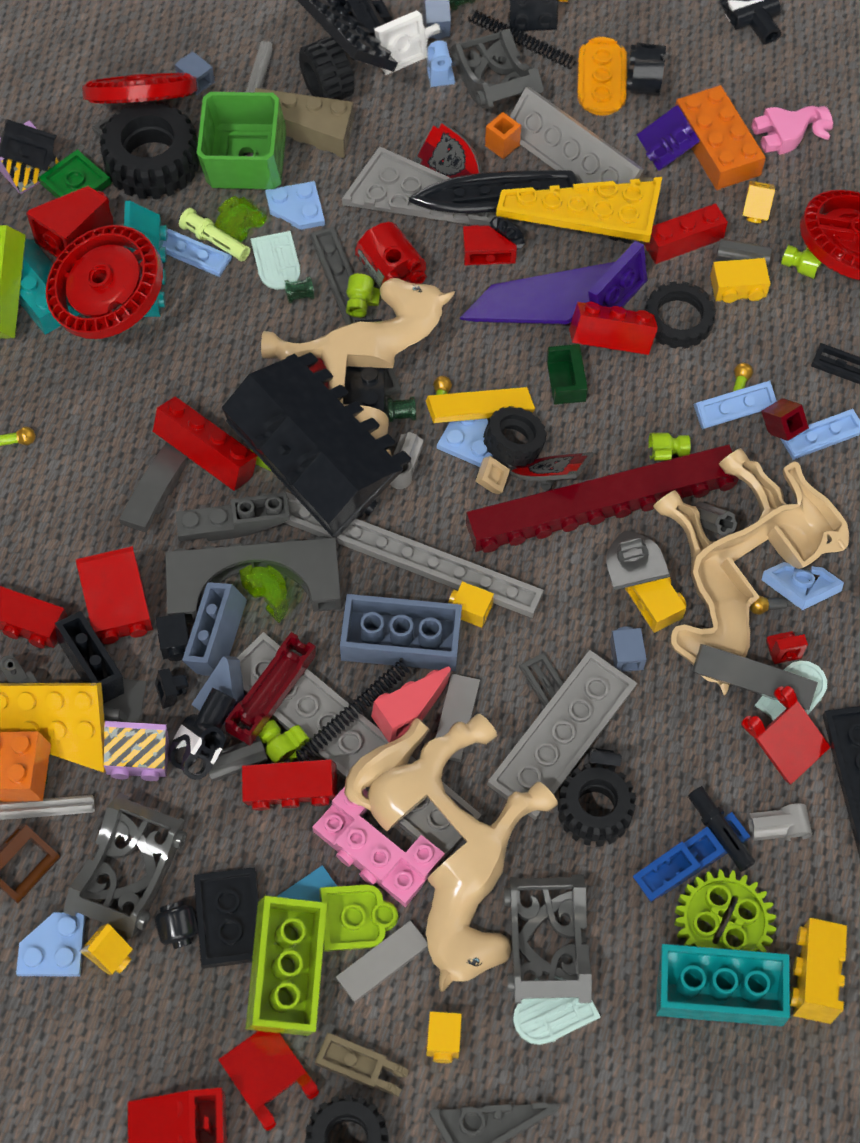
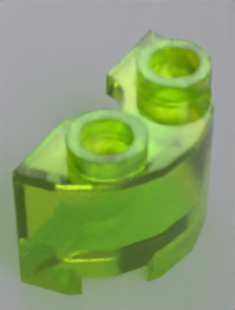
[213,196,267,242]
[239,565,289,623]

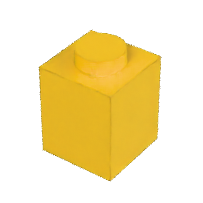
[448,581,494,628]
[427,1011,462,1063]

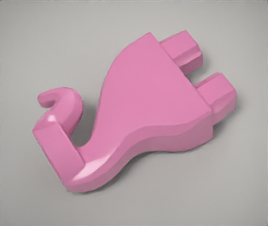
[751,106,833,155]

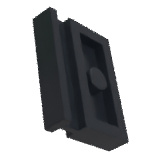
[0,119,57,172]

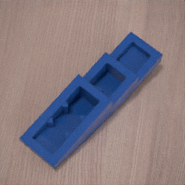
[633,812,750,902]

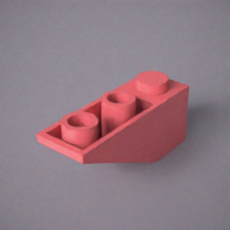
[371,666,451,743]

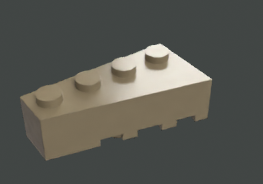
[255,88,354,158]

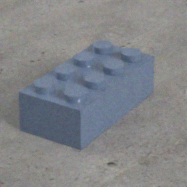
[340,594,462,671]

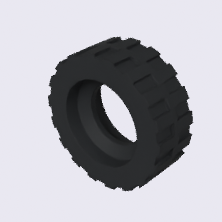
[483,406,547,467]

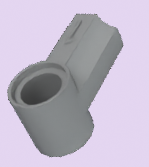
[390,432,424,489]
[748,804,812,841]

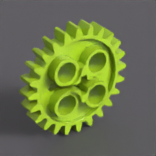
[674,869,776,952]

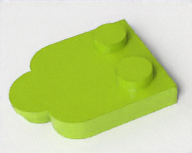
[319,885,398,952]

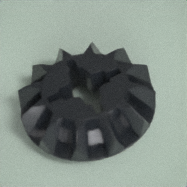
[490,216,525,250]

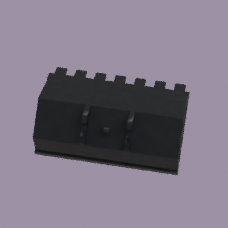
[222,352,411,539]

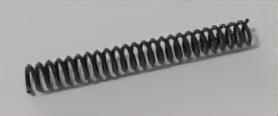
[468,10,577,69]
[296,658,409,762]

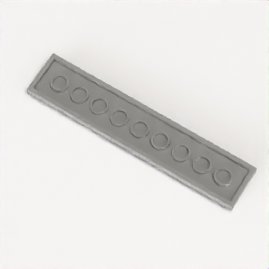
[237,632,482,862]

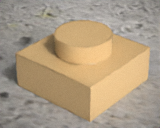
[475,456,510,494]

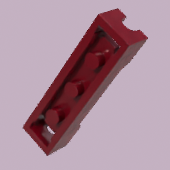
[225,632,316,746]

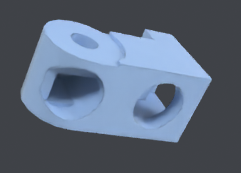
[427,40,455,87]

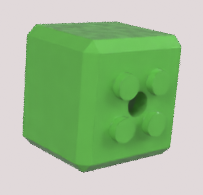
[197,92,287,189]

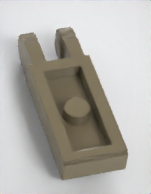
[315,1032,409,1097]

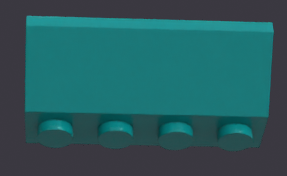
[123,201,167,317]
[19,239,80,335]
[656,944,790,1027]

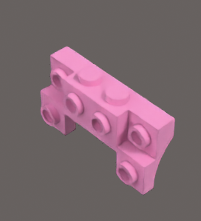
[312,787,445,907]

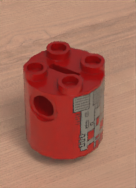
[355,222,427,287]

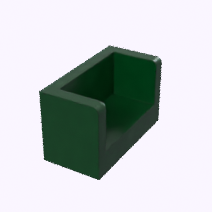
[546,344,588,405]

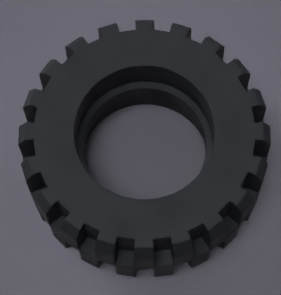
[100,101,200,200]

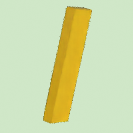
[426,387,535,423]

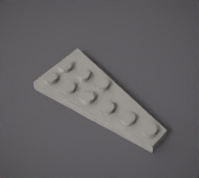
[342,146,507,227]

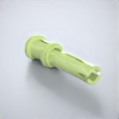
[179,208,250,262]

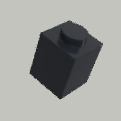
[156,613,189,661]

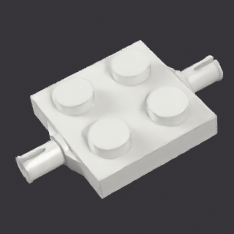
[374,11,440,75]

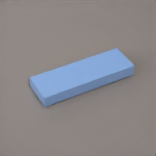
[162,228,232,277]
[693,381,777,429]
[780,409,860,460]

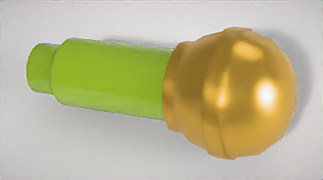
[733,363,753,392]
[433,376,452,395]
[0,426,36,446]

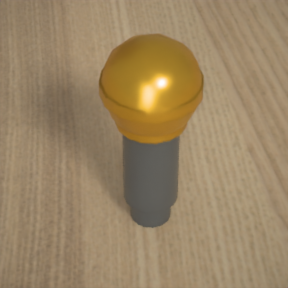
[749,595,792,615]

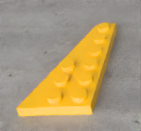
[496,177,662,242]
[0,683,106,773]

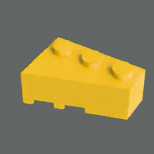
[790,918,847,1024]

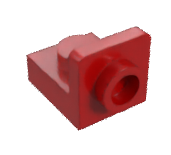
[766,631,808,664]

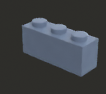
[182,582,247,676]

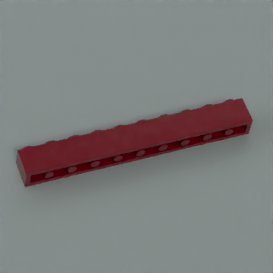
[466,444,739,553]

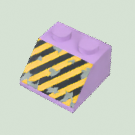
[0,121,59,194]
[104,721,170,781]

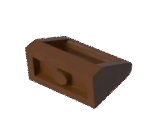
[0,824,60,903]

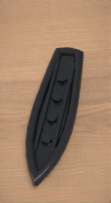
[409,170,579,214]

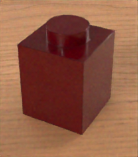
[761,398,809,441]

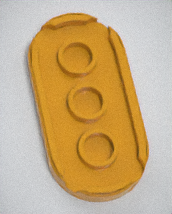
[577,37,627,116]

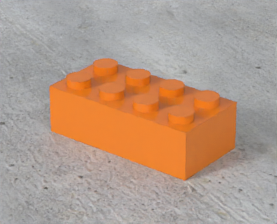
[675,85,766,190]
[0,731,51,802]

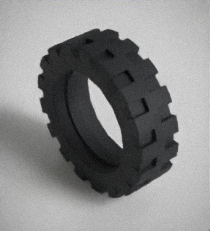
[645,281,716,349]

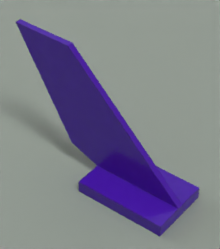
[460,241,647,324]

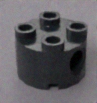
[626,43,666,96]

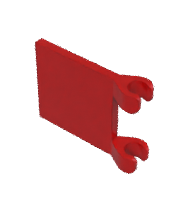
[741,686,830,785]
[218,1031,319,1131]

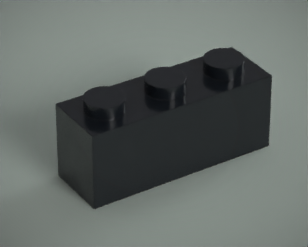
[55,611,124,704]

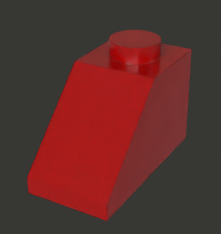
[463,225,517,265]

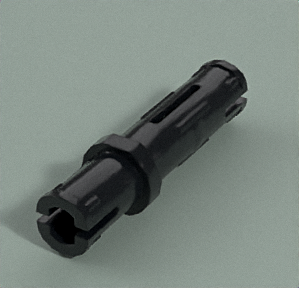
[688,786,755,872]

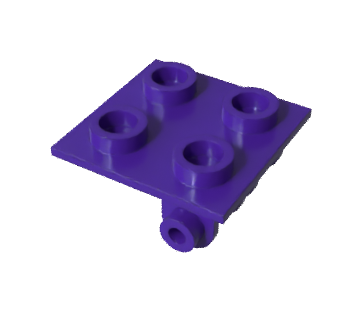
[637,104,700,171]

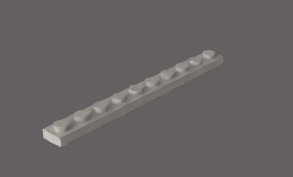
[283,492,544,618]

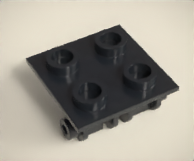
[508,0,558,31]

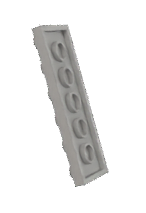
[510,87,644,184]
[487,650,637,820]

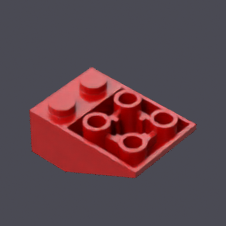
[128,1088,227,1143]

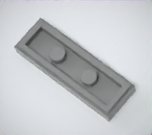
[436,674,480,763]
[336,920,428,1004]

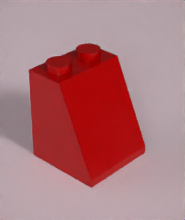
[26,186,114,257]
[75,546,153,644]

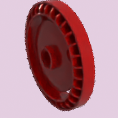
[82,73,198,104]
[800,190,860,280]
[46,225,163,339]

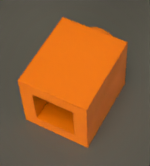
[485,112,521,159]

